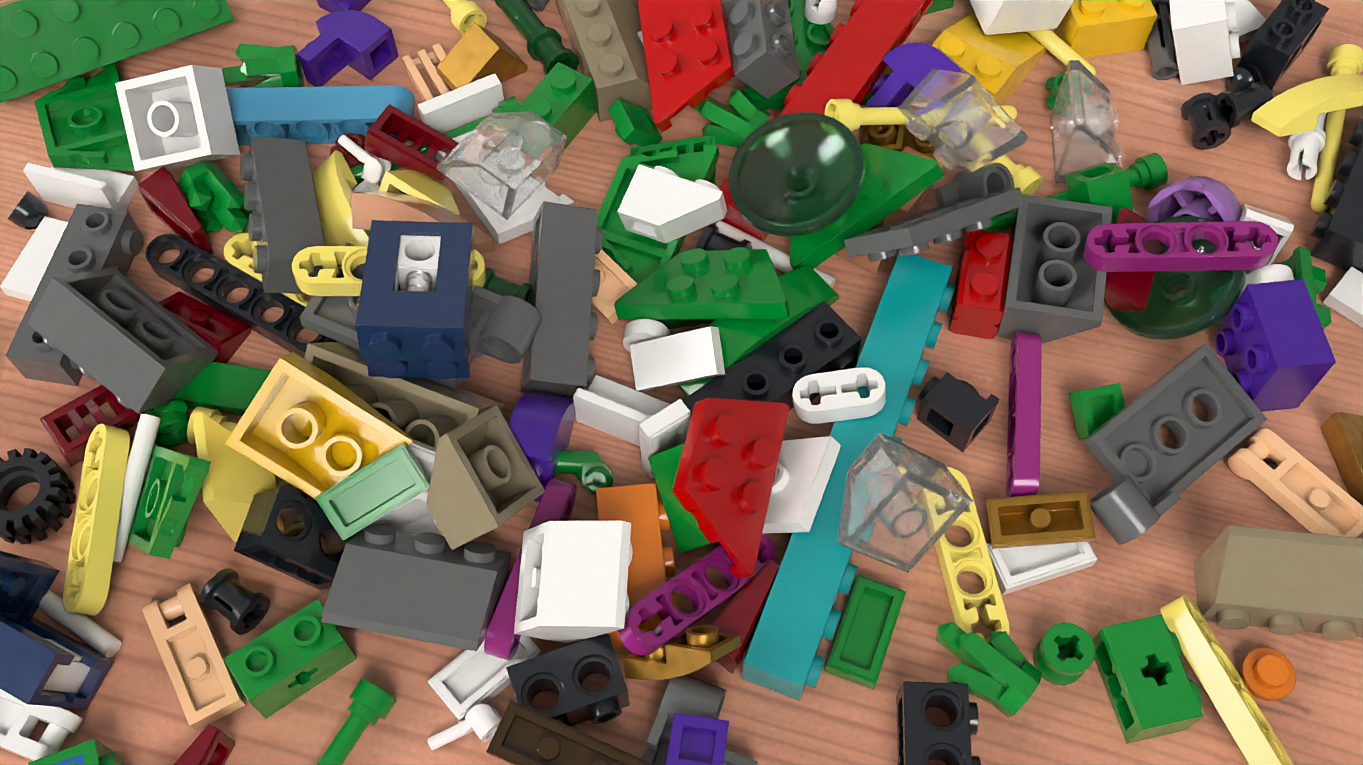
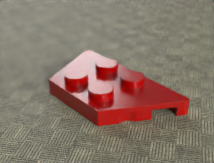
[638,0,735,132]
[672,398,790,579]

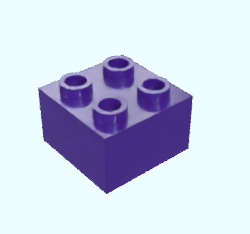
[1214,279,1336,412]

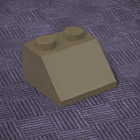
[426,404,545,550]

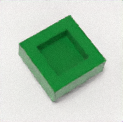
[608,98,663,146]
[1069,383,1125,440]

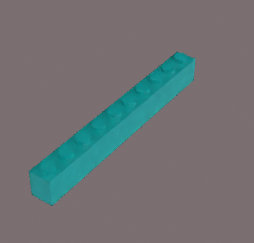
[741,251,956,701]

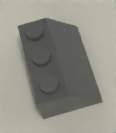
[997,194,1112,343]
[27,267,219,413]
[322,524,511,651]

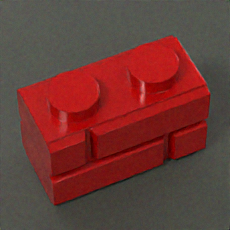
[949,230,1013,339]

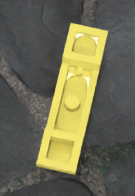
[1251,74,1363,137]
[312,150,370,246]

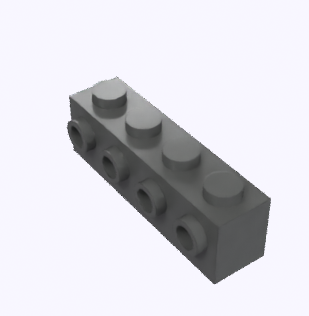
[725,0,800,99]
[240,136,325,294]
[520,201,603,398]
[5,204,143,386]

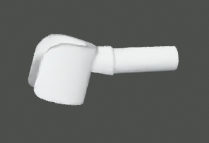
[338,135,391,183]
[427,704,502,750]

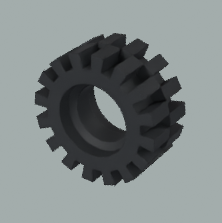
[0,448,76,545]

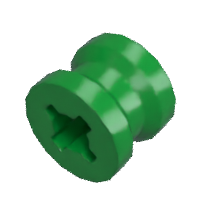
[1033,622,1095,686]

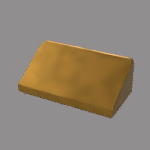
[1320,412,1363,506]
[985,491,1096,549]

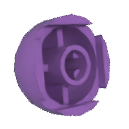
[1147,176,1242,254]

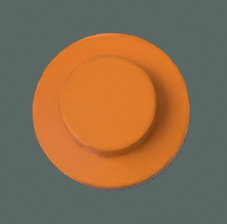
[1240,648,1296,701]

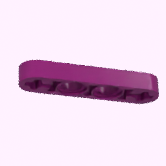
[1083,221,1278,272]
[1006,332,1042,497]
[484,478,577,661]
[618,533,775,655]

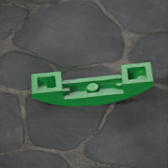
[677,265,839,396]

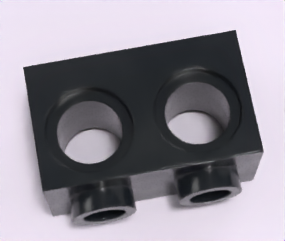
[1237,0,1329,90]
[233,485,359,590]
[506,633,630,727]
[896,681,981,765]

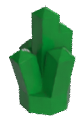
[222,43,304,88]
[690,89,772,151]
[178,160,252,233]
[936,622,1043,717]

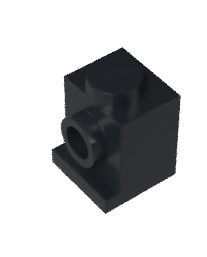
[917,372,1000,453]

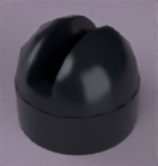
[1225,63,1263,93]
[7,191,48,230]

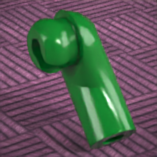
[555,450,614,495]

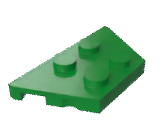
[34,62,135,171]
[790,143,945,270]
[597,145,720,284]
[614,247,790,320]
[128,444,211,559]

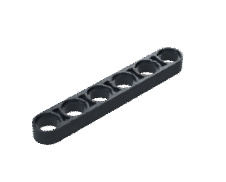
[145,234,338,358]

